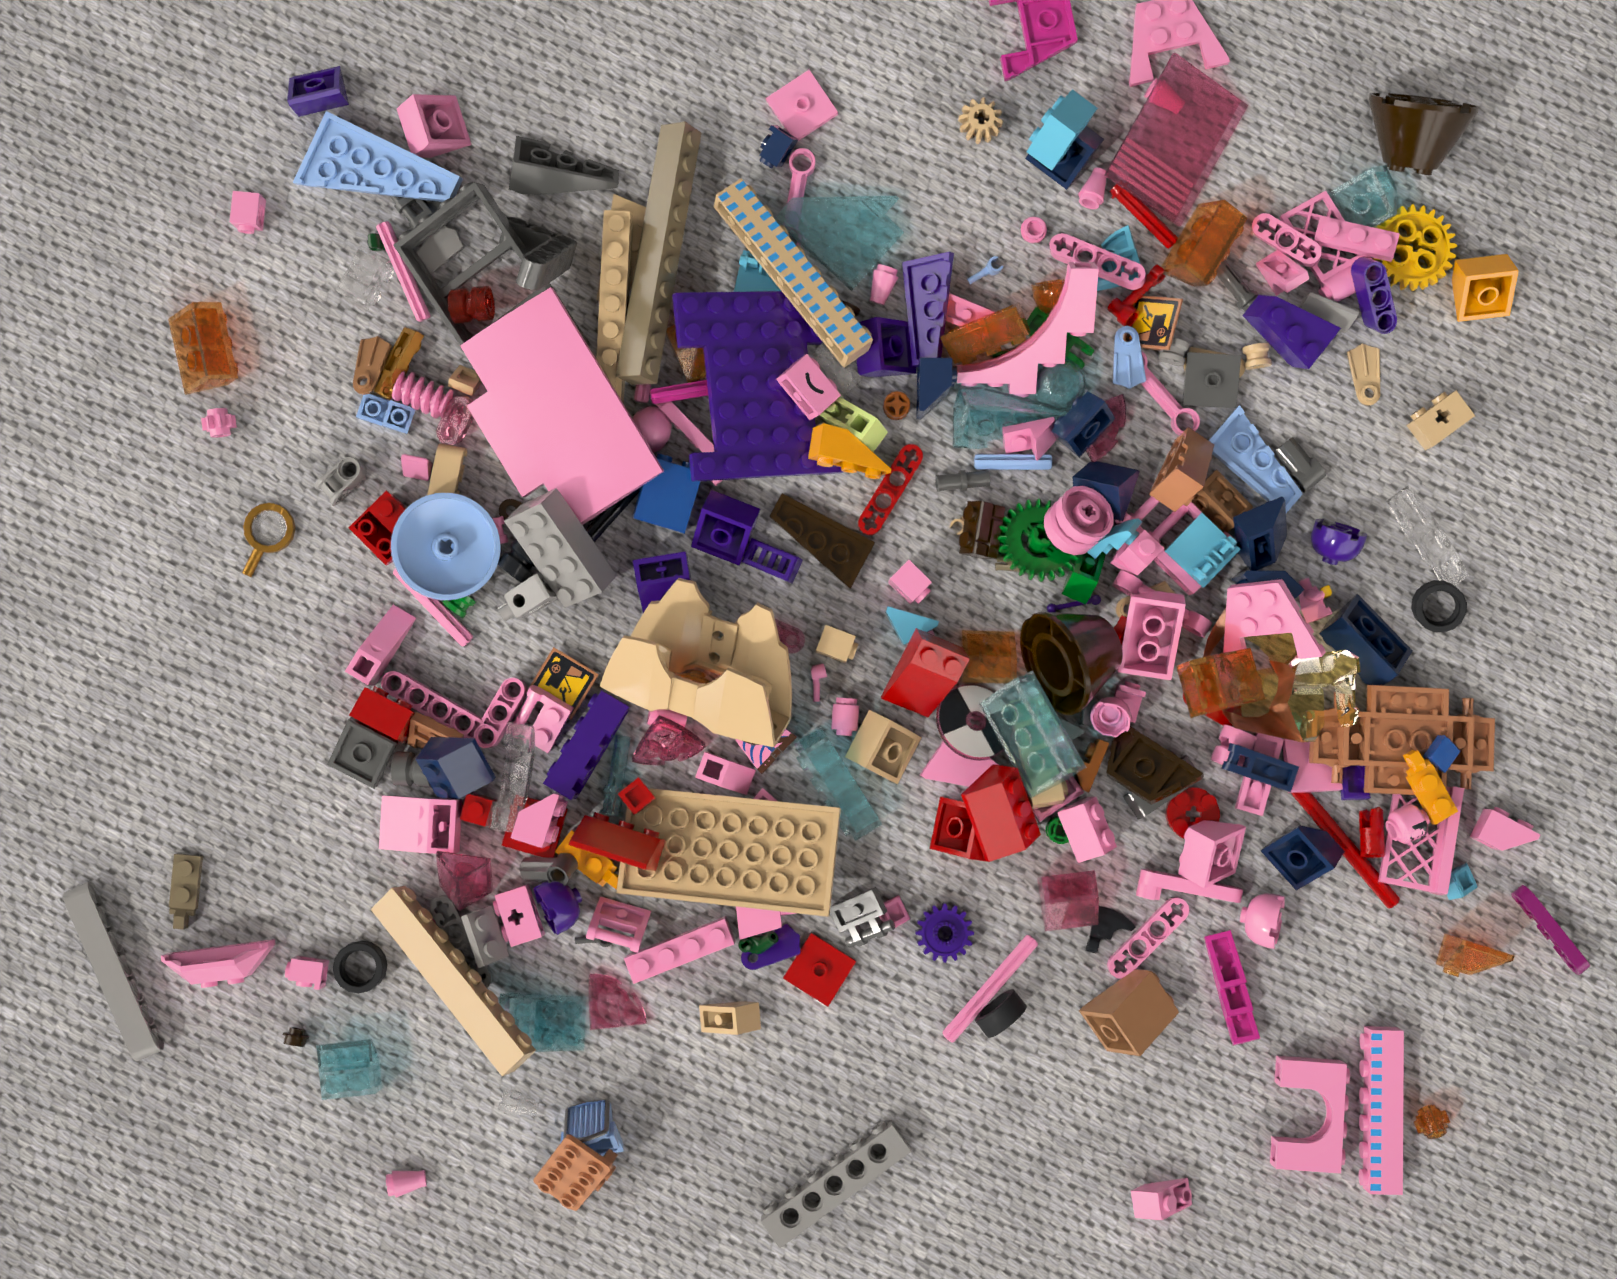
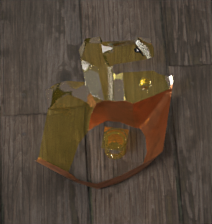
[1201,608,1361,742]

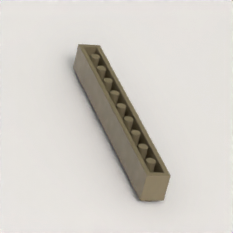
[616,121,701,385]

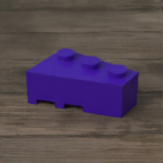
[1242,295,1341,369]

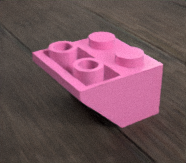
[511,793,568,848]

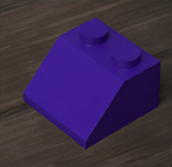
[856,317,916,377]
[691,490,761,566]

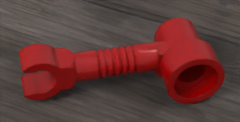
[1107,264,1166,326]

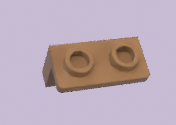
[1191,469,1253,532]

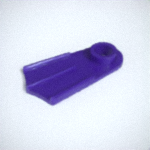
[741,924,801,970]

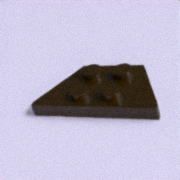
[1106,726,1204,805]

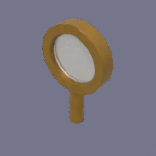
[242,503,295,577]

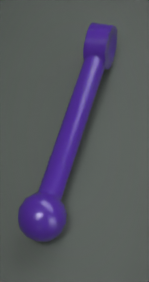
[1047,595,1101,613]

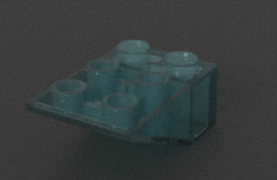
[499,993,587,1052]

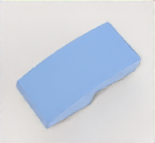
[356,394,415,434]

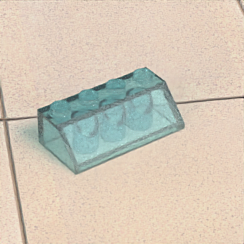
[980,673,1086,798]

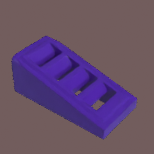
[742,538,803,584]

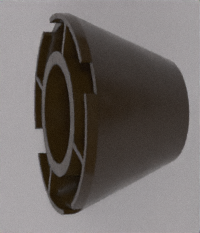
[1020,612,1123,715]

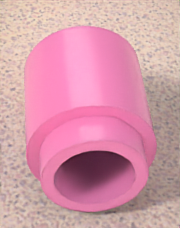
[831,697,859,736]

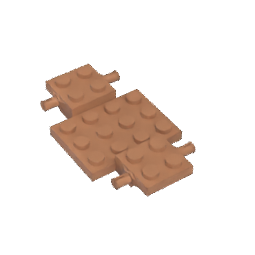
[1309,685,1495,795]

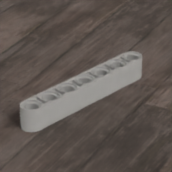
[63,881,164,1061]

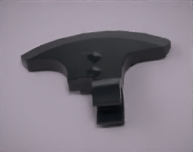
[1075,906,1136,954]

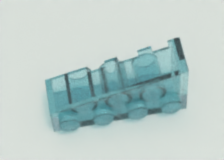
[793,726,882,841]

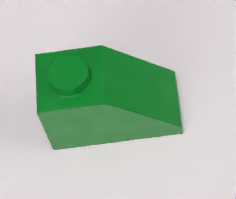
[1062,551,1106,604]

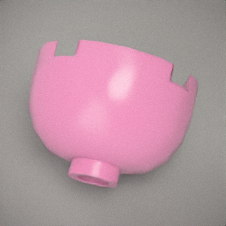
[1240,893,1285,949]

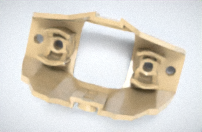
[600,578,792,747]

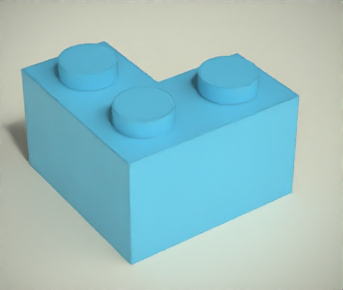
[1027,89,1098,171]

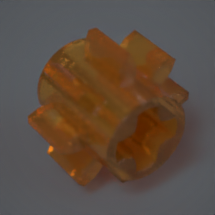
[1414,1105,1451,1139]

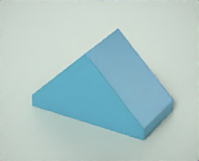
[885,606,939,645]

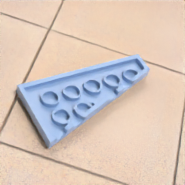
[293,111,463,202]

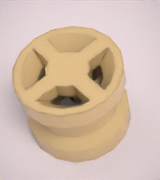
[1242,343,1272,370]

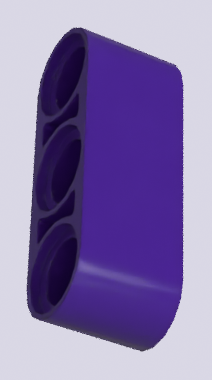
[1351,257,1397,334]

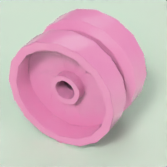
[1044,486,1114,555]

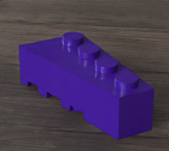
[543,690,631,800]

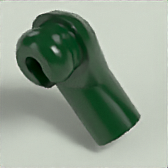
[738,931,779,954]

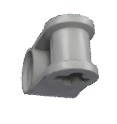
[315,457,367,506]

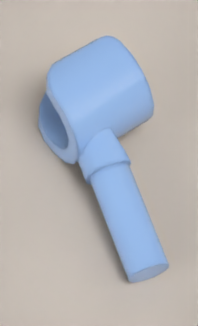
[967,256,1003,284]

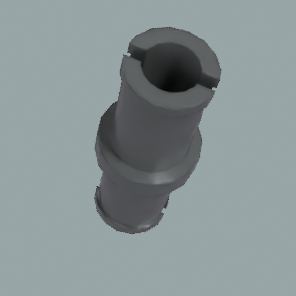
[935,470,990,492]

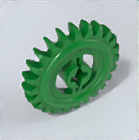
[998,498,1079,582]

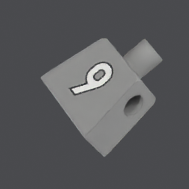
[498,573,558,621]

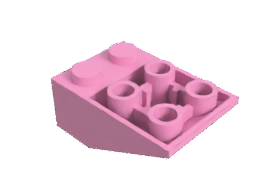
[379,796,462,854]

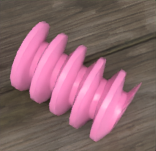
[392,371,454,419]

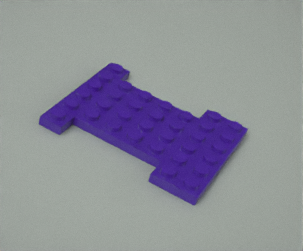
[672,291,844,482]

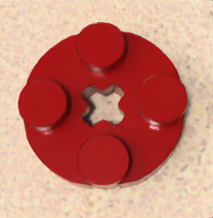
[1165,787,1220,839]

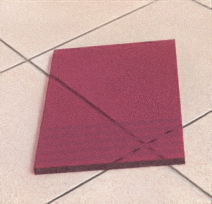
[1104,53,1248,227]

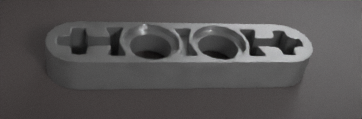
[430,895,493,988]

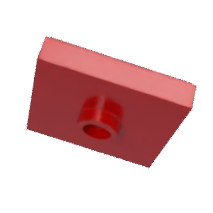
[783,932,856,1007]

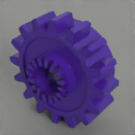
[915,902,974,963]

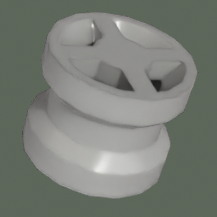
[1158,338,1189,366]

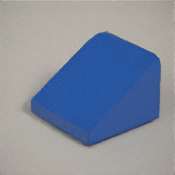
[1423,735,1460,773]

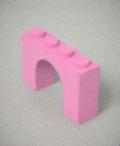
[1270,1055,1350,1174]

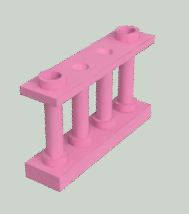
[1114,496,1233,595]

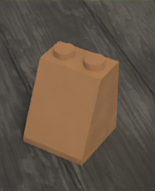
[1079,969,1179,1056]

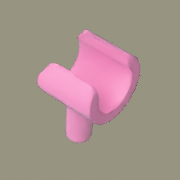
[811,663,827,702]

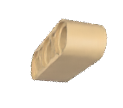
[427,443,467,495]

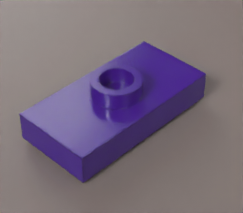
[1340,765,1371,800]

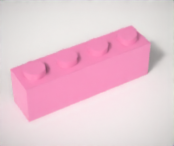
[624,916,735,984]

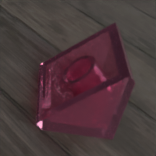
[436,851,493,911]

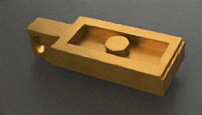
[374,327,424,400]

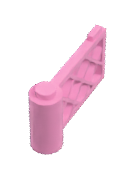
[1279,191,1372,302]

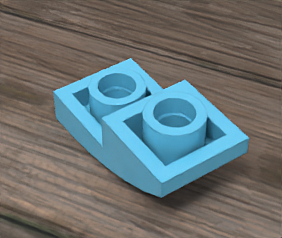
[1087,518,1142,559]

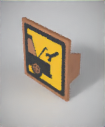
[1123,296,1183,350]
[526,647,599,720]

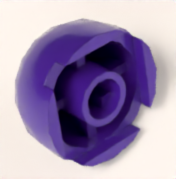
[1311,519,1367,565]
[533,881,582,935]

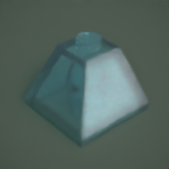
[1328,165,1397,228]

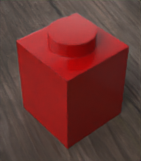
[460,792,498,827]

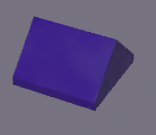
[287,66,349,117]

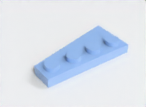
[1208,405,1303,513]

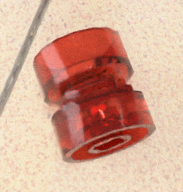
[448,286,495,324]

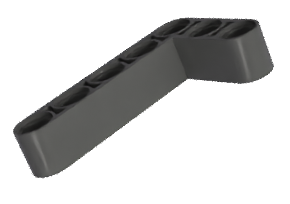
[499,217,577,290]

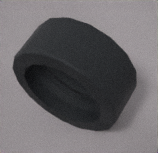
[1411,580,1467,633]
[333,940,388,994]
[975,989,1027,1038]

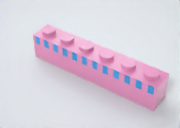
[1359,1026,1404,1195]

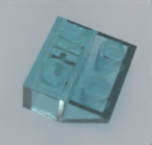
[316,1039,383,1100]

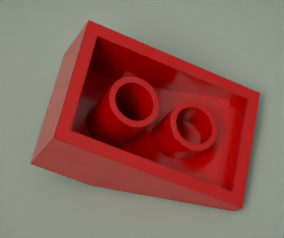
[881,628,970,717]

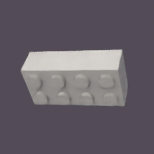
[504,488,617,608]

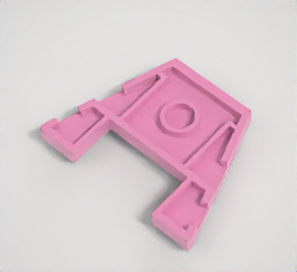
[1129,0,1230,87]
[1223,579,1326,665]

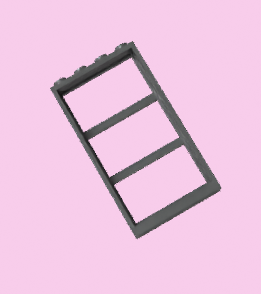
[393,182,590,346]

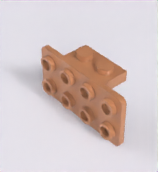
[533,1134,618,1211]

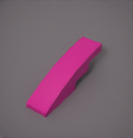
[1204,930,1260,1046]

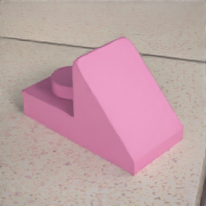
[1256,250,1309,296]
[1002,417,1056,461]

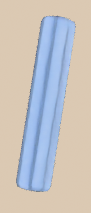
[974,454,1052,470]

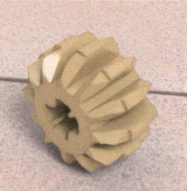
[958,97,1003,144]

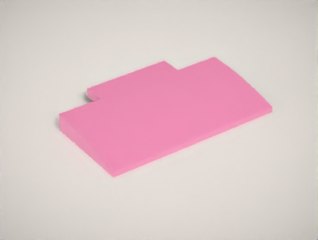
[461,287,664,525]

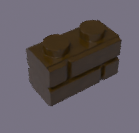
[959,501,1005,560]

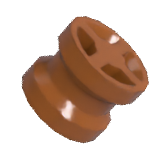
[883,391,910,421]

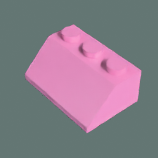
[1117,591,1186,680]

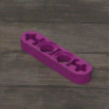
[1511,885,1590,975]

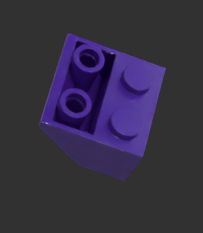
[633,551,692,613]

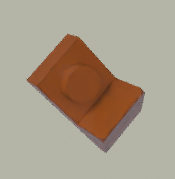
[1066,739,1109,793]

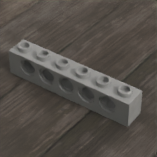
[761,1120,911,1248]

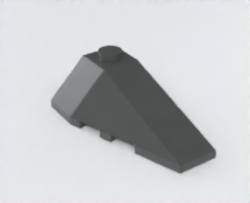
[509,136,619,195]

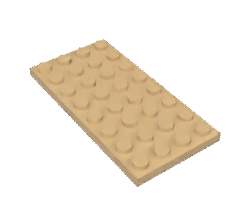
[616,788,841,917]

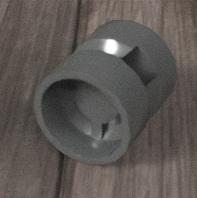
[391,751,432,788]

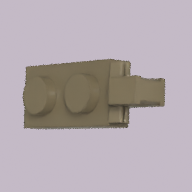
[169,854,203,930]

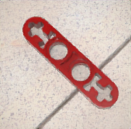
[858,444,923,536]

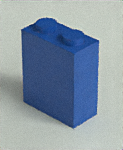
[632,453,700,534]

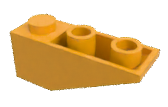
[808,423,891,479]

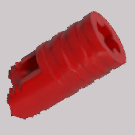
[1359,807,1385,858]

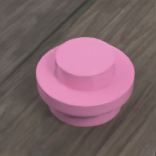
[1020,217,1047,243]

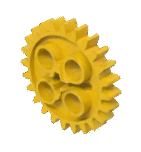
[1372,204,1457,291]

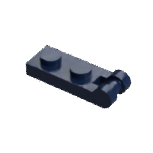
[1221,743,1299,792]

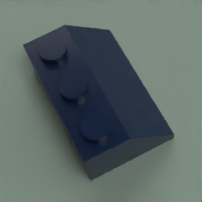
[1319,593,1413,686]

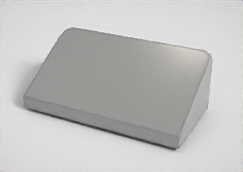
[1300,292,1359,333]

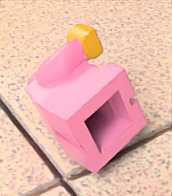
[1299,578,1332,623]

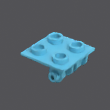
[734,250,781,292]
[1165,513,1241,588]

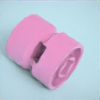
[1210,725,1257,767]

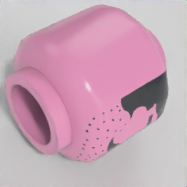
[1386,804,1430,844]

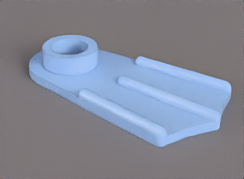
[1113,326,1146,389]

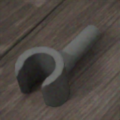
[575,937,612,947]

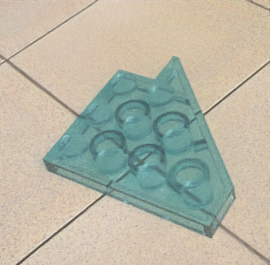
[774,196,904,291]

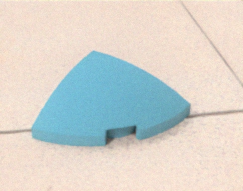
[1097,225,1141,291]

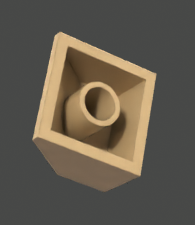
[845,710,922,784]

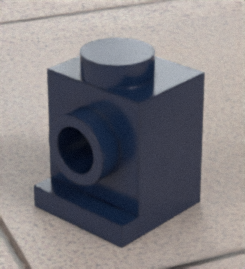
[759,125,799,168]

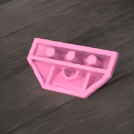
[161,939,275,988]

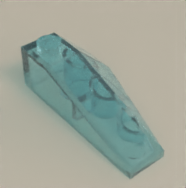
[953,386,1067,449]

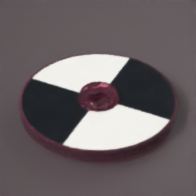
[936,684,1014,761]

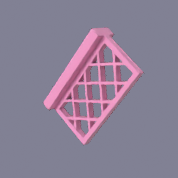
[1378,786,1464,895]

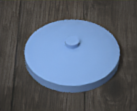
[391,493,500,600]

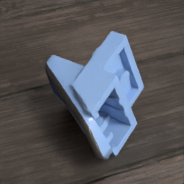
[560,1099,624,1156]

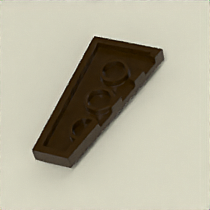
[770,493,875,589]

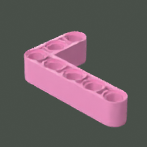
[381,671,528,748]

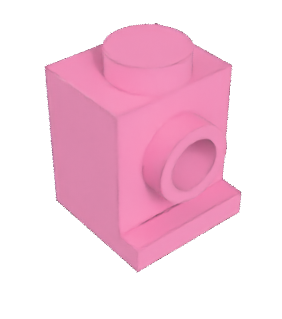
[285,956,329,990]

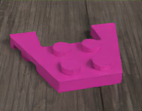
[989,0,1078,82]

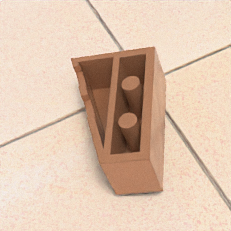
[1149,427,1214,512]

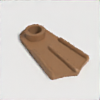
[353,336,392,395]

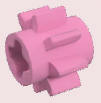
[201,408,237,438]

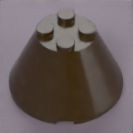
[1368,93,1479,175]

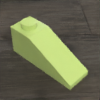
[818,397,888,452]

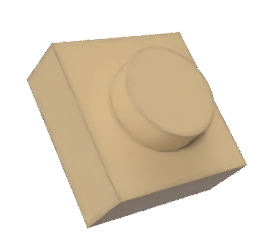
[448,365,482,396]

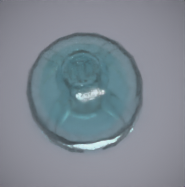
[1034,359,1086,412]

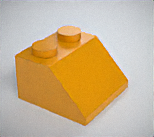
[1452,254,1519,322]

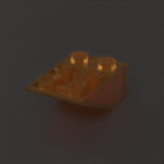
[1176,648,1265,718]

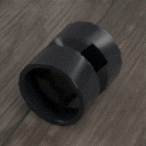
[498,538,536,583]

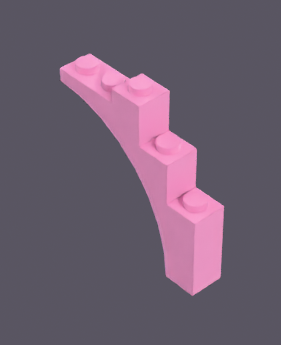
[956,262,1098,398]

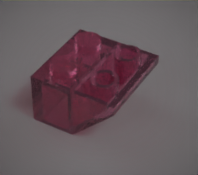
[1037,870,1099,931]

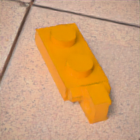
[1403,750,1458,825]
[555,830,618,890]

